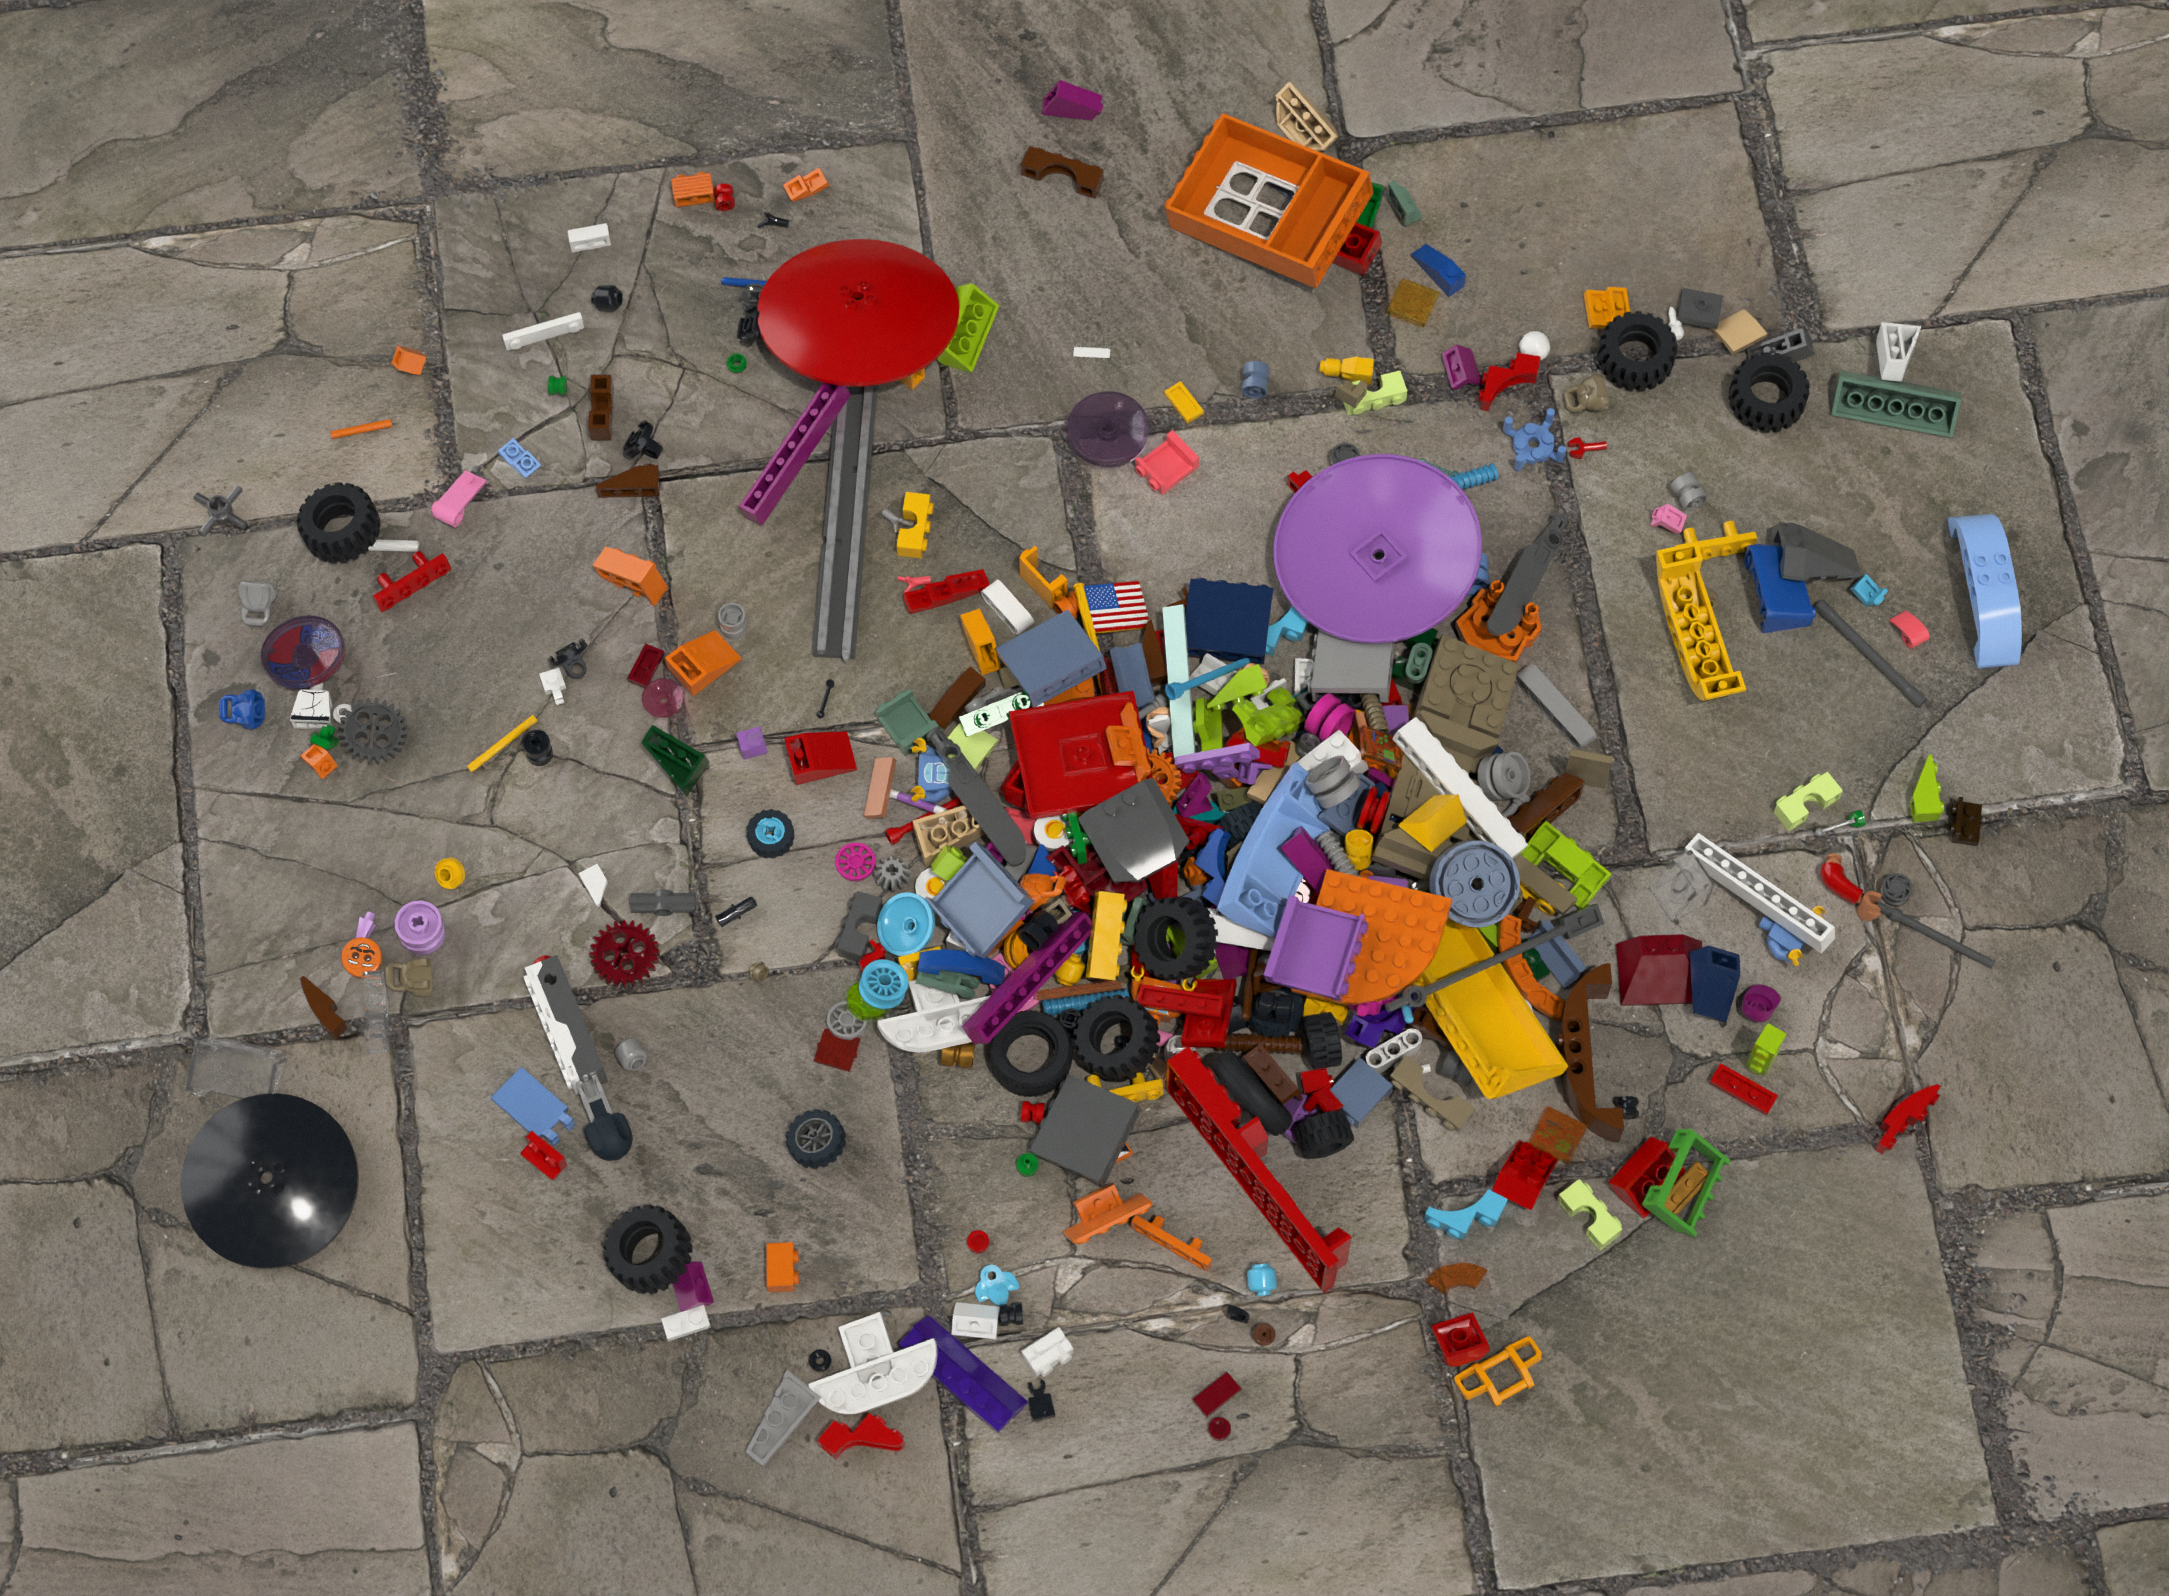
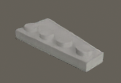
[746,1370,821,1468]

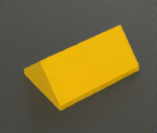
[1399,794,1467,852]

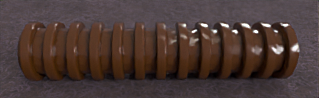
[1215,1033,1303,1055]

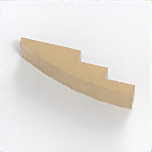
[1247,741,1301,805]

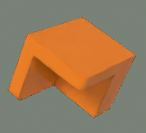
[391,345,426,375]

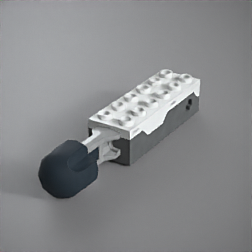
[523,955,633,1161]

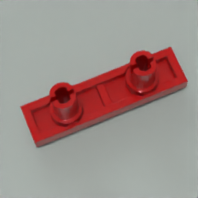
[373,551,452,613]
[1175,814,1223,850]

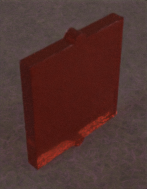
[814,1028,861,1072]

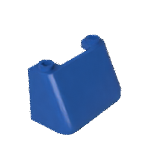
[1743,544,1816,633]

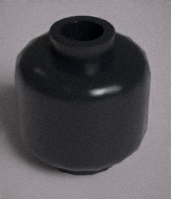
[591,285,623,311]

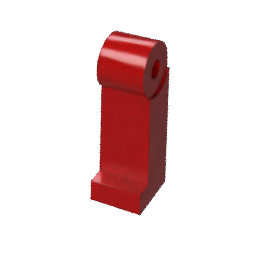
[1227,732,1291,768]

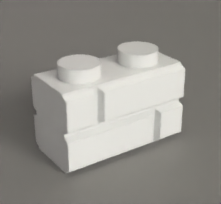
[1021,1327,1074,1377]

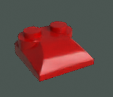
[1431,1312,1489,1367]

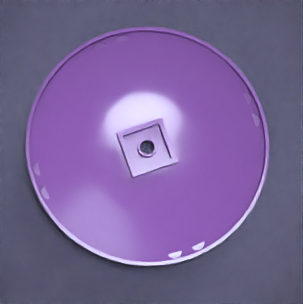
[1274,454,1482,644]

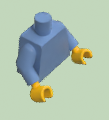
[1759,906,1826,966]

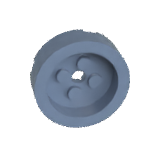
[1430,840,1520,927]

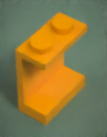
[1019,546,1068,610]

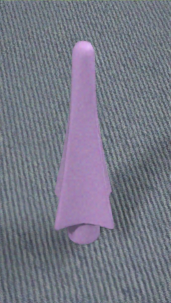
[356,911,376,938]

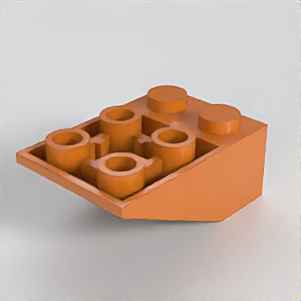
[665,630,742,697]

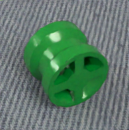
[548,375,567,396]

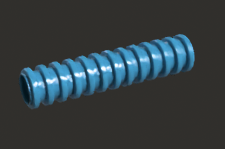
[1449,463,1498,490]
[1042,988,1129,1017]

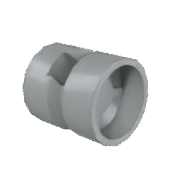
[1671,472,1708,511]
[718,603,747,639]

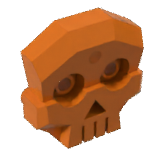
[1455,580,1542,663]

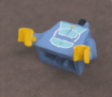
[910,738,953,804]

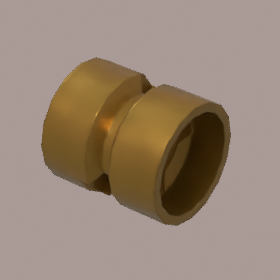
[941,1042,975,1069]

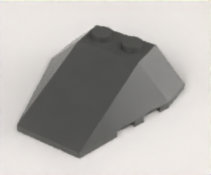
[1770,522,1861,581]

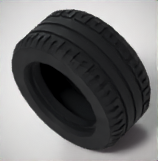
[989,1010,1072,1097]

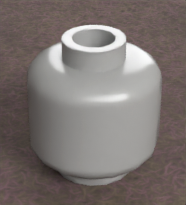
[615,1038,647,1071]

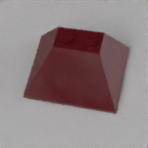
[1616,934,1702,1006]

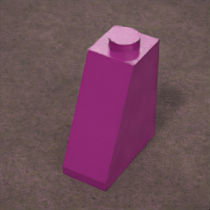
[1041,80,1103,121]

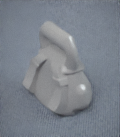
[237,581,278,627]

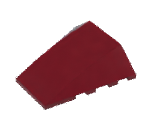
[1046,842,1148,904]

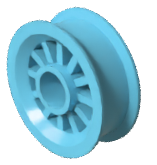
[859,960,909,1009]

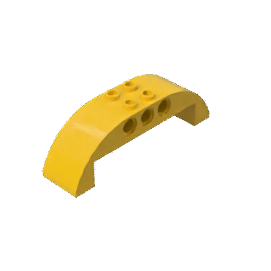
[1656,542,1746,701]

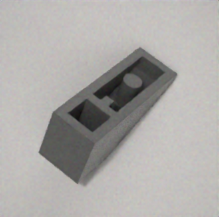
[1746,328,1815,362]

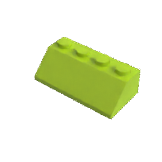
[937,283,1000,373]

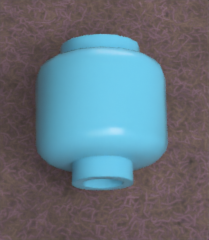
[1247,1263,1277,1296]

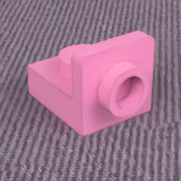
[1651,503,1687,535]

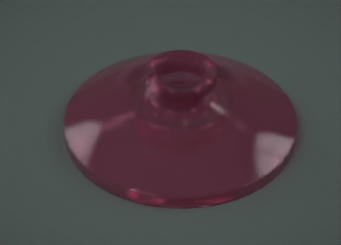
[642,678,684,717]

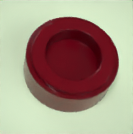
[1208,1417,1231,1441]

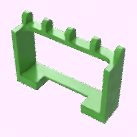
[1642,1129,1730,1237]

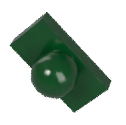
[1521,938,1550,982]

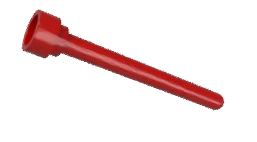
[884,797,963,846]

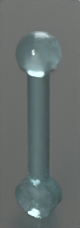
[1419,458,1459,477]

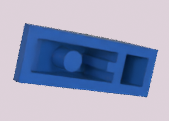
[1411,244,1466,298]

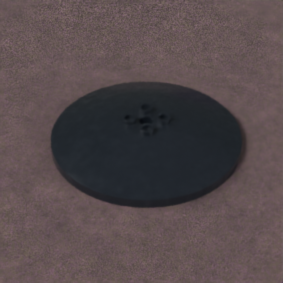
[181,1093,359,1269]

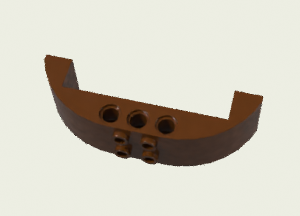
[1555,963,1624,1143]

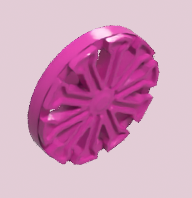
[835,842,876,882]

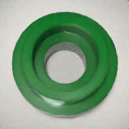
[727,353,747,373]

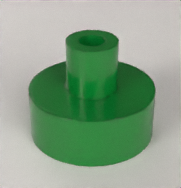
[1016,1153,1038,1177]

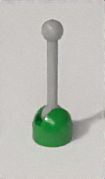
[1814,810,1866,837]

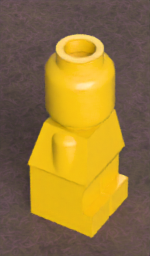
[1319,356,1374,385]

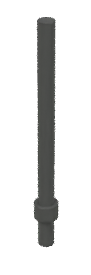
[1877,901,1995,969]

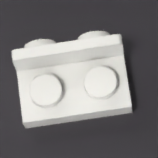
[1190,653,1238,696]

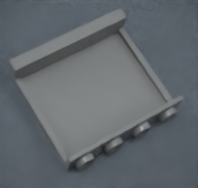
[1308,629,1395,702]

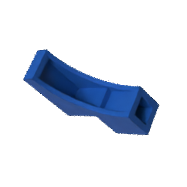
[1194,828,1232,907]

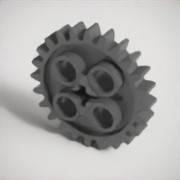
[339,698,407,765]

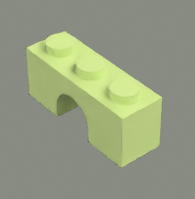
[1343,371,1407,415]
[1774,771,1843,832]
[1557,1179,1622,1251]

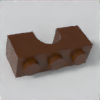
[588,375,614,440]

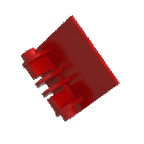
[1054,865,1093,915]

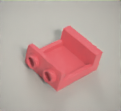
[1135,430,1199,495]

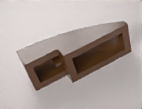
[928,666,986,730]
[300,976,348,1040]

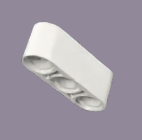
[981,580,1034,636]
[1365,1029,1422,1074]

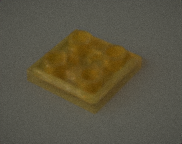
[1387,278,1440,327]

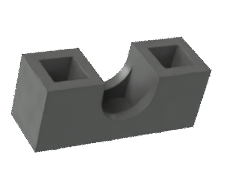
[835,891,883,962]

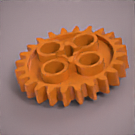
[1147,748,1182,807]

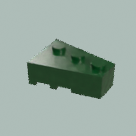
[641,725,709,797]

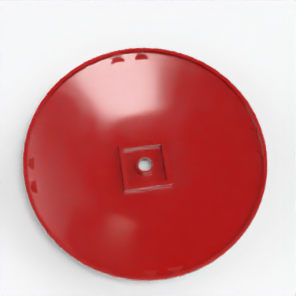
[757,239,959,386]

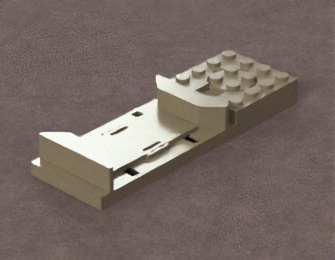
[1370,634,1520,882]

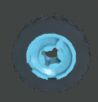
[747,809,795,859]

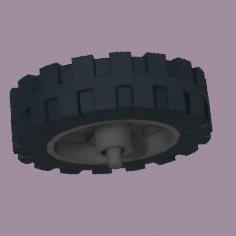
[1248,986,1303,1038]
[786,1109,846,1169]

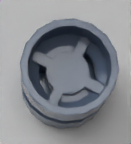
[1241,361,1270,399]

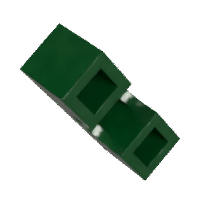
[1391,628,1439,691]

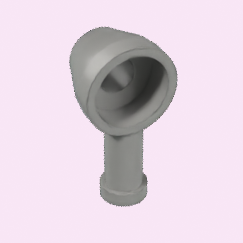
[964,687,1002,713]

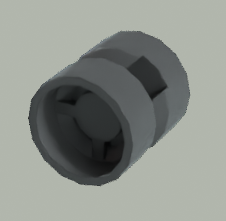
[1440,1049,1473,1087]

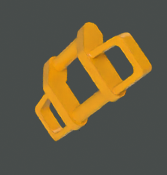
[1454,1336,1542,1407]

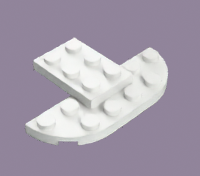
[877,980,991,1053]
[808,1312,937,1415]

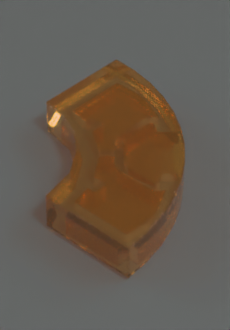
[1426,1263,1487,1295]

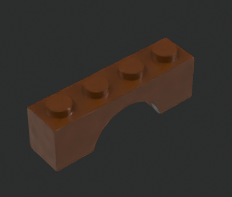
[1021,146,1104,199]

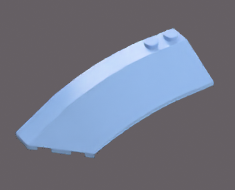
[1217,762,1330,938]

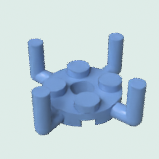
[1503,408,1566,471]

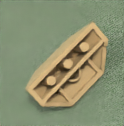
[1276,81,1338,151]

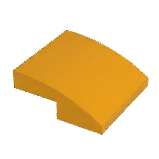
[1583,287,1630,329]

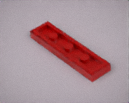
[1137,984,1226,1019]

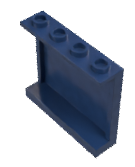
[1185,578,1273,664]

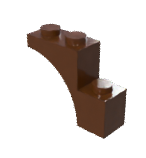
[1408,1007,1455,1052]

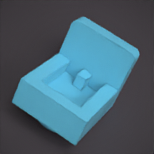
[1850,574,1888,607]

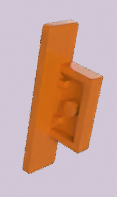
[1106,703,1151,783]

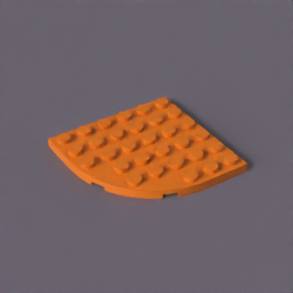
[1291,869,1453,1005]

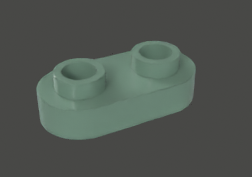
[1405,643,1432,683]

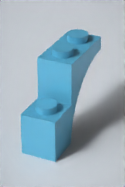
[1265,605,1309,656]
[1424,1189,1508,1240]

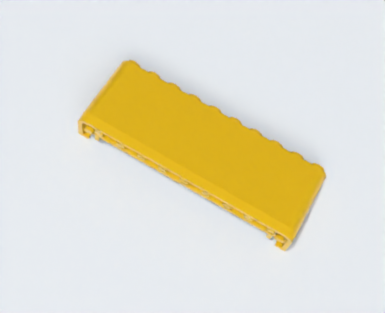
[1413,919,1568,1099]

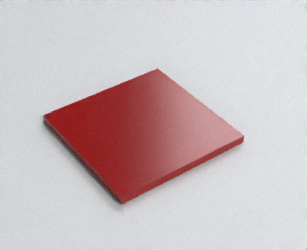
[1009,690,1153,820]

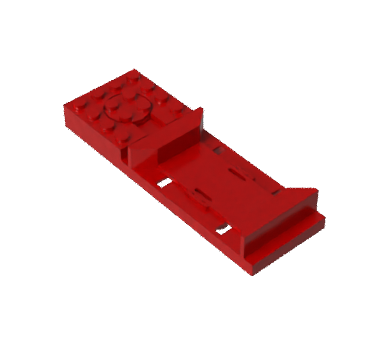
[1165,1046,1352,1294]

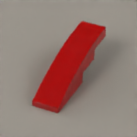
[902,569,990,614]

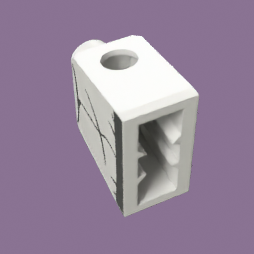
[290,680,334,730]

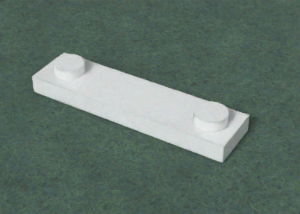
[502,312,584,351]

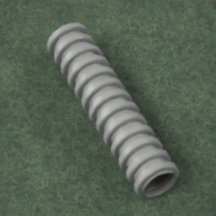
[1316,831,1362,877]

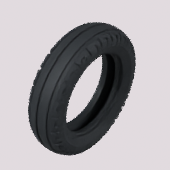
[1212,1051,1293,1136]

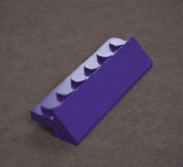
[898,1316,1029,1433]

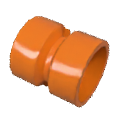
[1053,590,1081,620]

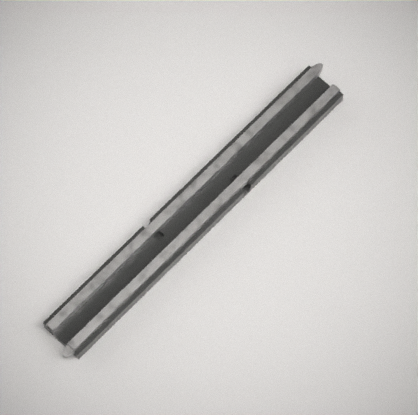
[813,385,878,662]

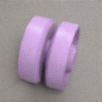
[395,900,446,955]

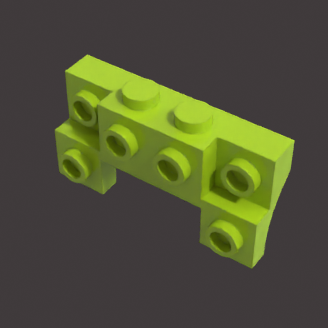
[1232,687,1306,747]
[1521,821,1612,909]

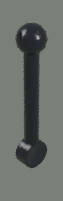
[817,679,835,719]

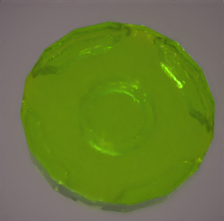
[846,981,888,1021]

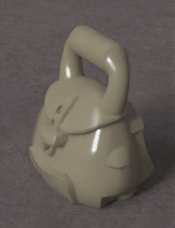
[1563,374,1610,412]
[385,956,432,998]

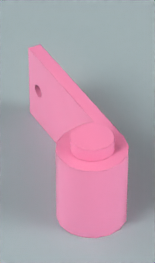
[431,470,486,528]

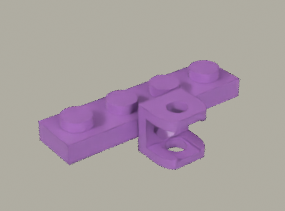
[1175,743,1260,779]

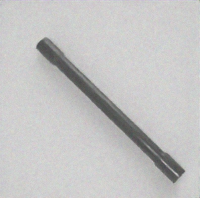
[1815,599,1927,708]

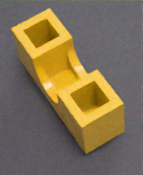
[897,492,934,559]

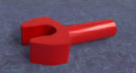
[1568,437,1607,459]

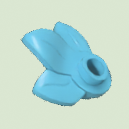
[975,1265,1019,1307]

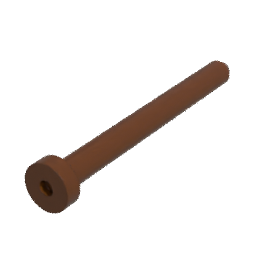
[1242,947,1262,1021]

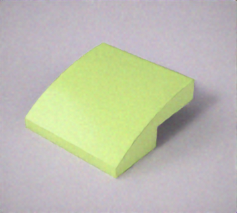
[947,723,999,771]

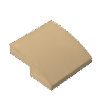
[1709,309,1767,355]

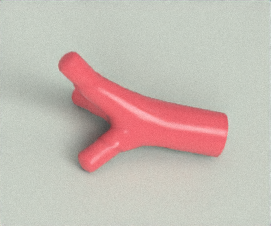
[898,576,931,592]

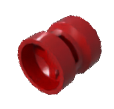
[713,183,735,211]
[1021,1101,1045,1124]

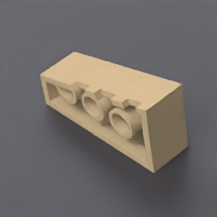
[913,806,985,868]

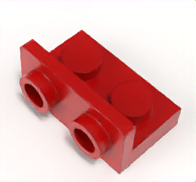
[521,1131,567,1181]

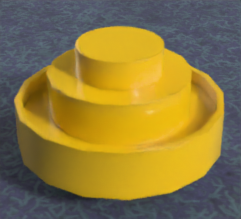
[434,857,465,889]

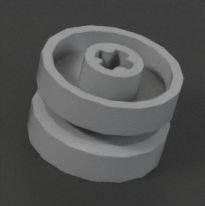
[1478,751,1530,801]
[1305,756,1361,808]

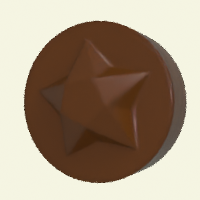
[1253,1322,1275,1346]

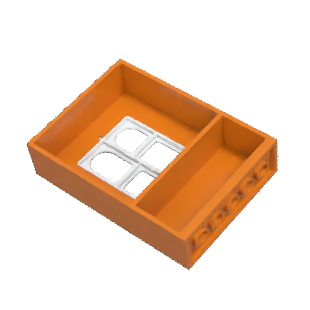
[1165,113,1373,289]

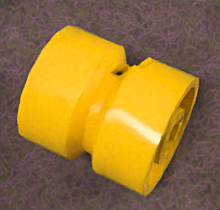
[1344,829,1373,870]

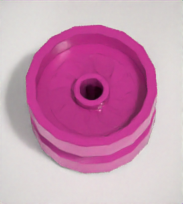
[1304,693,1356,743]

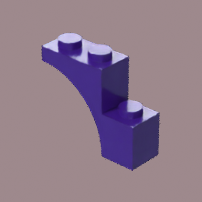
[1345,993,1414,1048]

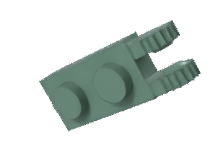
[916,969,980,999]

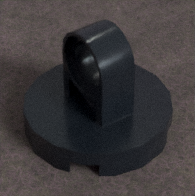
[737,305,763,346]
[623,420,663,459]
[547,638,588,679]

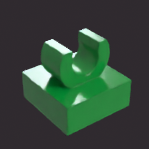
[310,724,339,750]

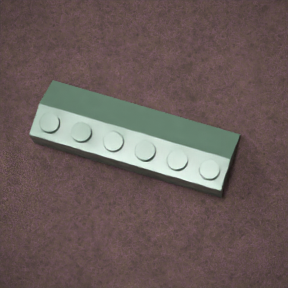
[1831,370,1962,438]

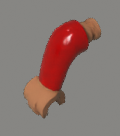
[1820,853,1881,921]

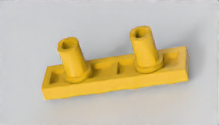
[1675,521,1757,560]
[1087,1072,1164,1103]

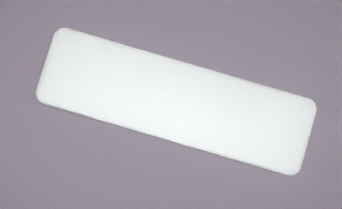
[1074,347,1110,358]

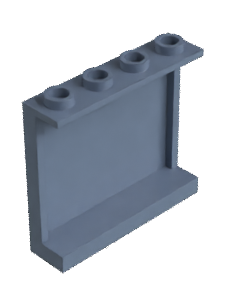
[995,610,1106,708]
[925,842,1035,958]

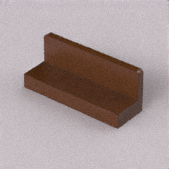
[1243,1044,1303,1105]

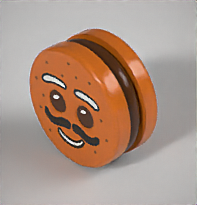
[341,937,383,978]

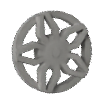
[827,1001,867,1040]

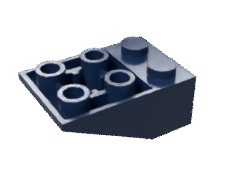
[1690,945,1741,1022]

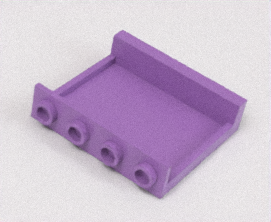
[1264,895,1368,1001]

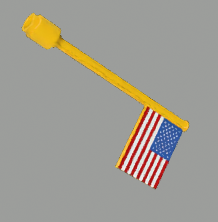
[1073,581,1149,696]

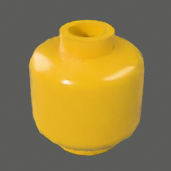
[1054,953,1085,986]

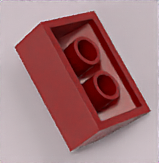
[1608,1136,1686,1219]

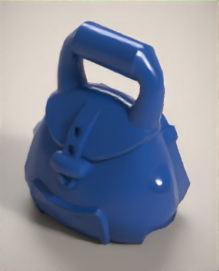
[219,689,265,730]

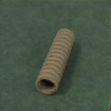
[1360,693,1389,737]

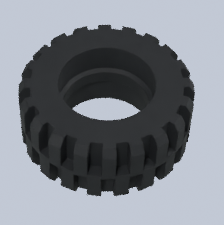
[1597,311,1677,391]
[1728,352,1810,433]
[297,482,381,563]
[1134,897,1218,980]
[1073,995,1160,1082]
[603,1205,693,1294]

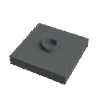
[1677,288,1723,329]

